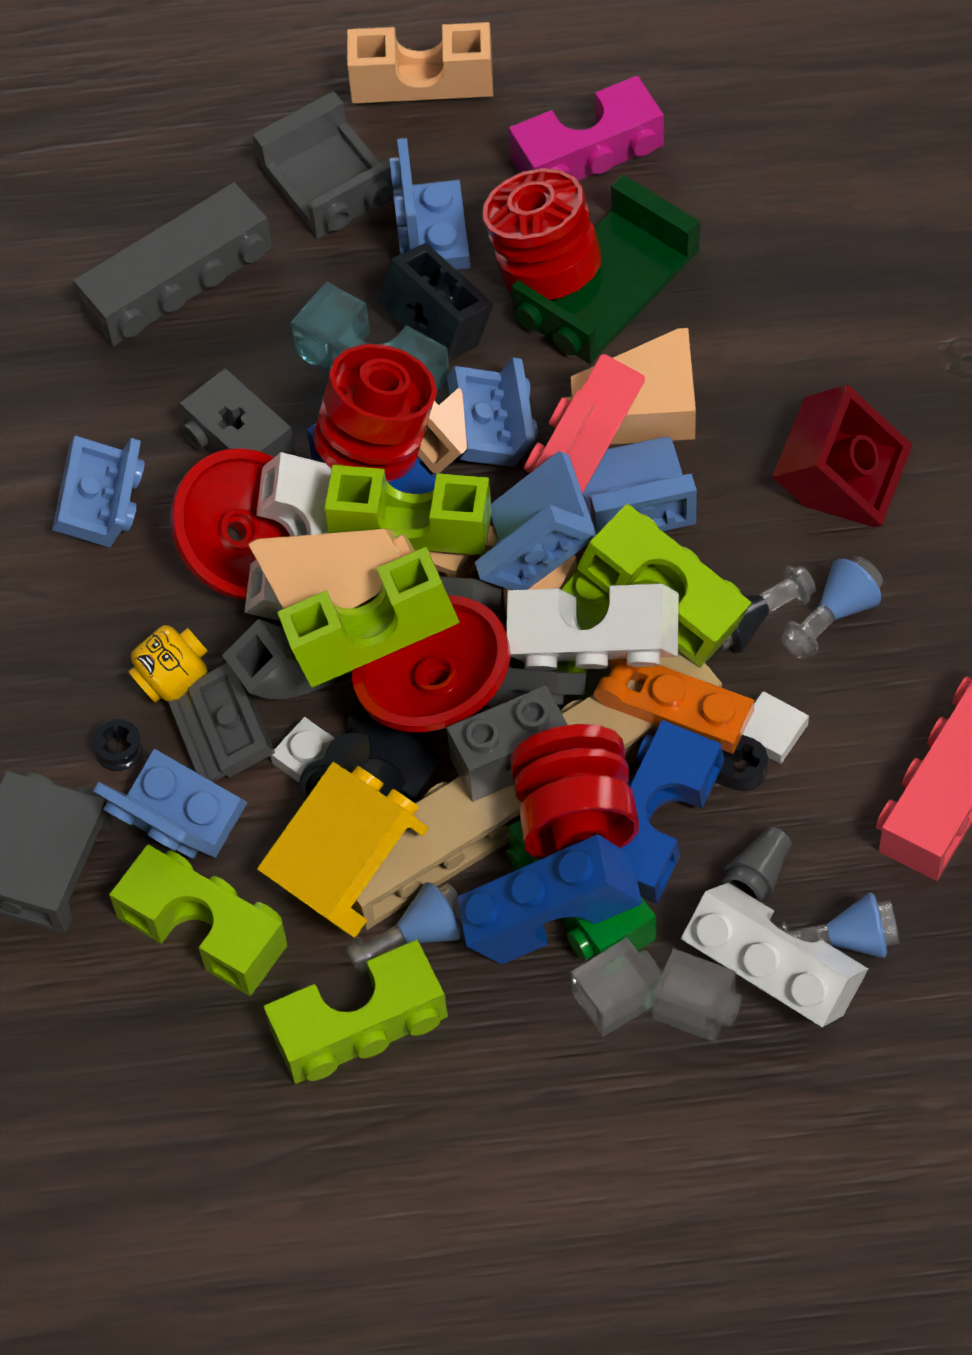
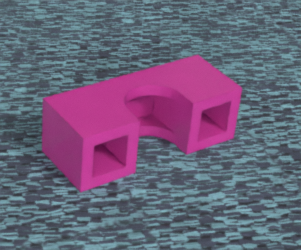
[509,75,664,181]

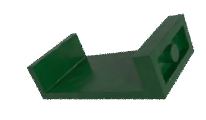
[512,174,700,364]

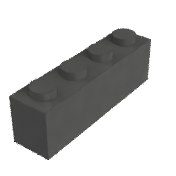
[73,182,273,346]

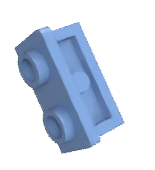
[447,357,538,467]
[52,436,145,547]

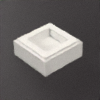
[743,691,809,764]

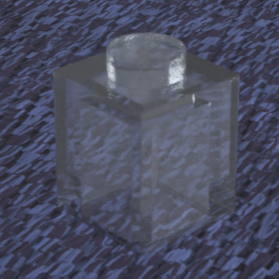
[571,938,662,1037]
[652,948,742,1042]

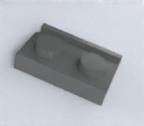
[168,663,275,782]

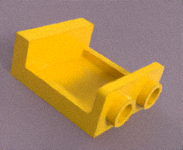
[257,762,429,938]

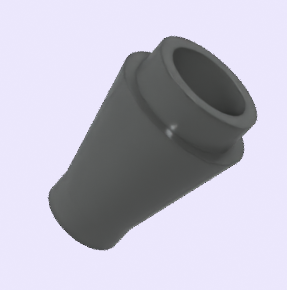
[722,826,792,902]

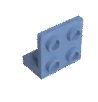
[389,138,470,270]
[583,437,697,535]
[475,451,596,590]
[93,749,248,859]

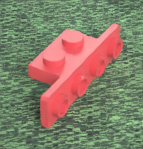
[523,354,645,494]

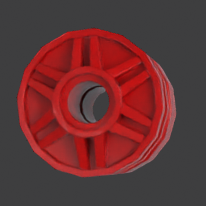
[483,168,601,300]
[313,344,437,482]
[510,724,639,859]

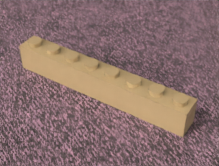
[351,650,722,931]

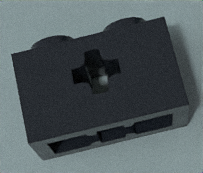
[378,242,493,363]

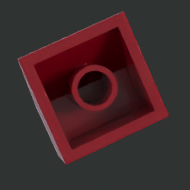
[772,384,913,527]

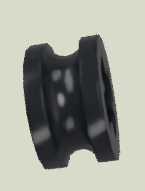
[93,719,142,771]

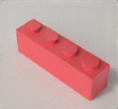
[876,676,972,881]

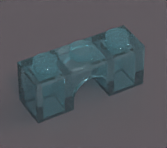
[291,282,450,391]

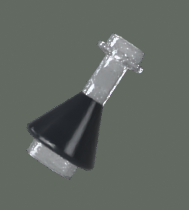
[717,565,816,653]

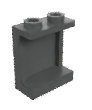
[252,91,398,239]
[0,771,113,935]

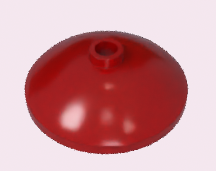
[170,448,290,600]
[352,595,511,732]

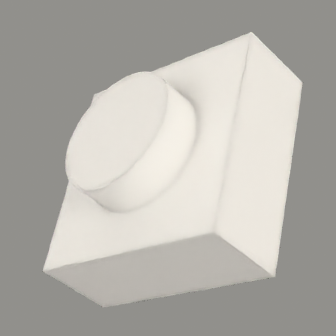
[271,717,336,782]

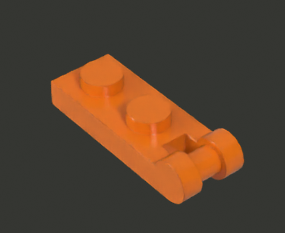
[594,659,755,754]

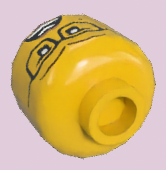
[128,625,208,703]

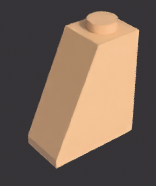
[562,328,696,445]
[248,529,415,609]

